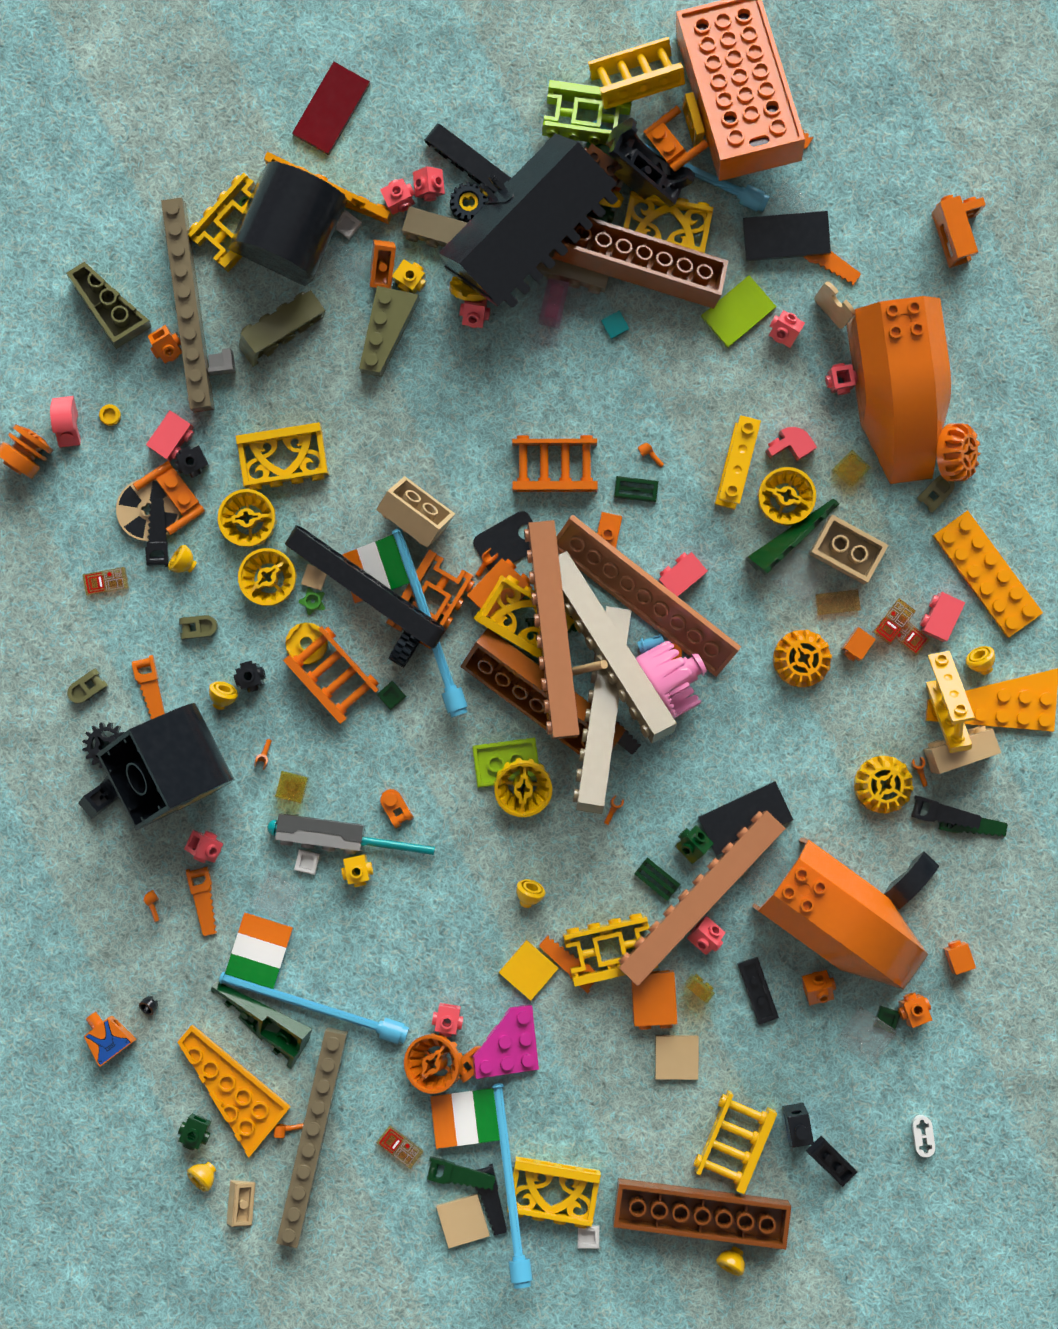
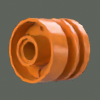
[0,424,53,479]

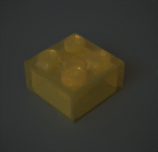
[832,450,871,488]
[275,771,309,803]
[684,973,715,1004]

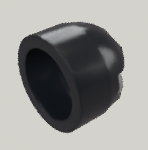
[139,996,158,1015]

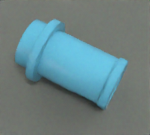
[637,634,664,654]

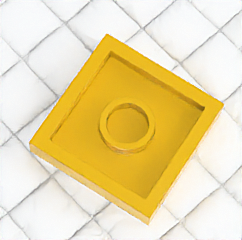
[682,92,705,147]
[499,939,559,1001]

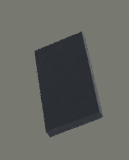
[743,211,831,261]
[698,781,793,856]

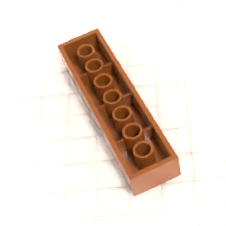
[553,216,728,309]
[460,628,626,755]
[613,1178,791,1250]

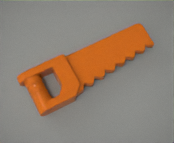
[804,251,861,285]
[132,655,165,719]
[186,866,217,936]
[539,935,595,994]

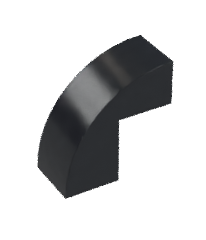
[78,775,119,819]
[884,851,939,909]

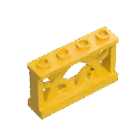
[624,191,714,253]
[236,422,329,491]
[474,575,574,658]
[507,1156,601,1229]

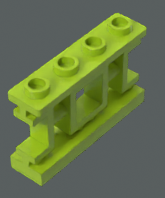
[542,80,632,145]

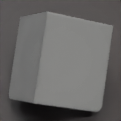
[207,348,236,376]

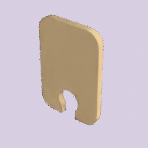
[814,281,855,329]

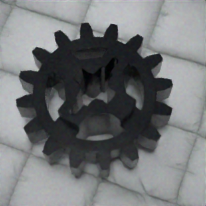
[82,722,125,768]

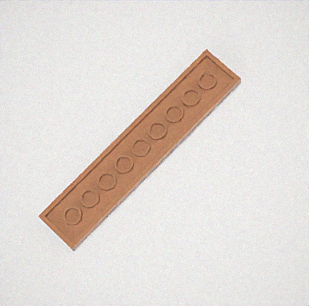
[556,515,741,677]

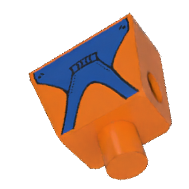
[84,1011,137,1067]

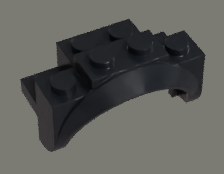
[606,118,695,207]

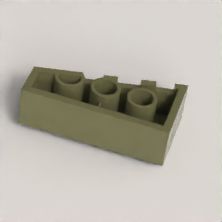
[66,262,151,349]
[359,286,420,377]
[239,290,325,367]

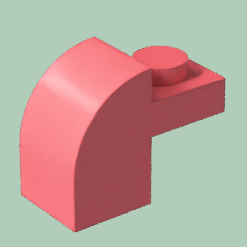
[50,396,81,448]
[765,427,817,461]

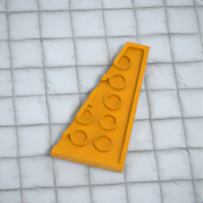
[264,152,392,224]
[925,668,1058,732]
[177,1024,291,1158]

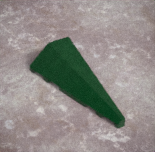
[745,499,839,575]
[211,981,312,1069]

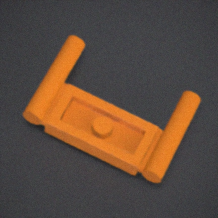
[643,105,709,172]
[133,461,205,535]

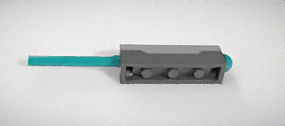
[267,813,435,855]

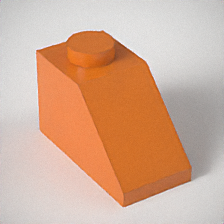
[370,239,396,289]

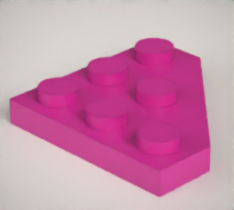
[472,1005,539,1079]

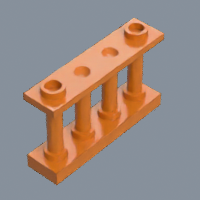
[512,435,598,492]
[283,626,379,724]

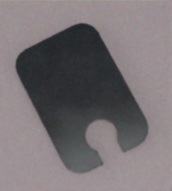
[473,511,533,571]

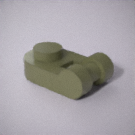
[916,475,955,513]
[179,615,218,640]
[67,668,108,703]

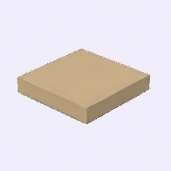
[655,1035,699,1080]
[436,1193,490,1249]

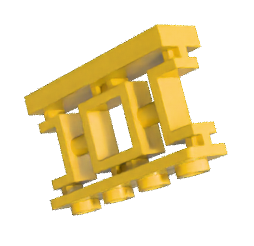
[188,173,255,272]
[563,913,658,987]

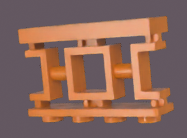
[386,550,475,649]

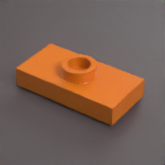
[597,512,622,548]

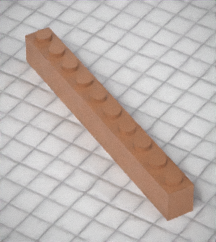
[524,520,579,739]
[618,811,786,986]

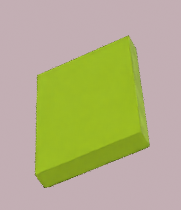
[701,275,777,348]
[472,737,539,788]

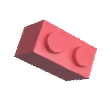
[146,410,194,462]
[658,552,708,597]
[920,592,965,642]

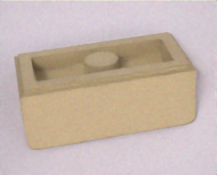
[227,1180,255,1227]

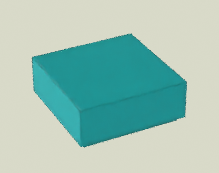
[601,310,630,340]

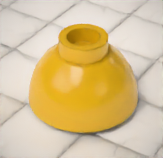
[168,545,197,573]
[965,646,995,675]
[209,682,239,710]
[516,879,546,908]
[187,1162,216,1192]
[716,1246,745,1276]

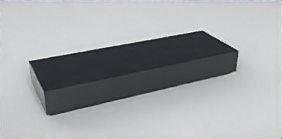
[737,957,779,1025]
[806,1136,857,1187]

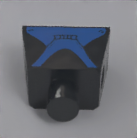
[782,1102,814,1148]

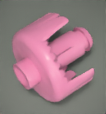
[636,641,707,719]

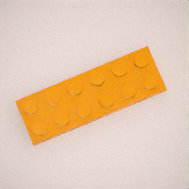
[932,510,1043,638]

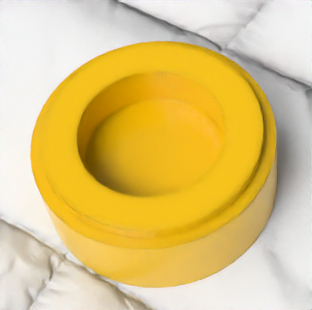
[99,404,121,426]

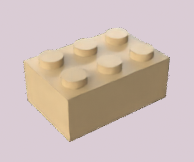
[376,476,455,548]
[808,514,889,585]
[923,726,1001,774]

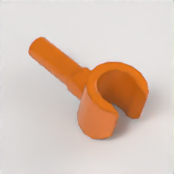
[638,443,664,467]
[476,548,499,577]
[254,739,272,770]
[911,757,928,787]
[604,796,624,825]
[144,890,159,922]
[274,1123,303,1138]

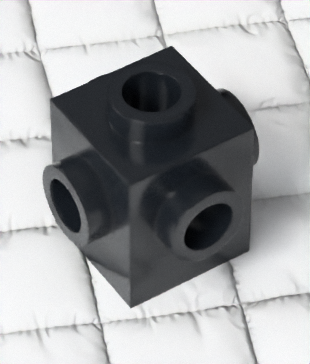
[174,445,209,478]
[234,661,266,693]

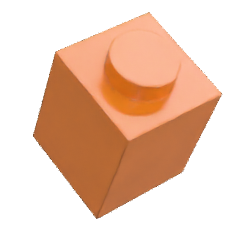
[841,627,876,662]
[943,940,976,975]

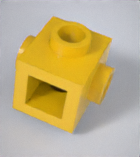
[392,259,427,294]
[341,854,374,887]

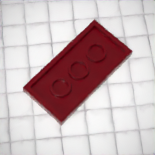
[292,61,370,155]

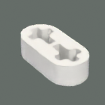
[911,1115,935,1157]

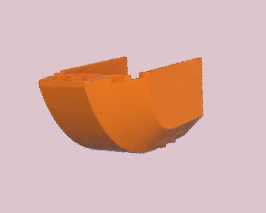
[847,296,951,484]
[752,837,928,989]

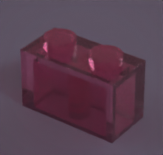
[539,278,569,329]

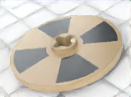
[116,479,180,541]

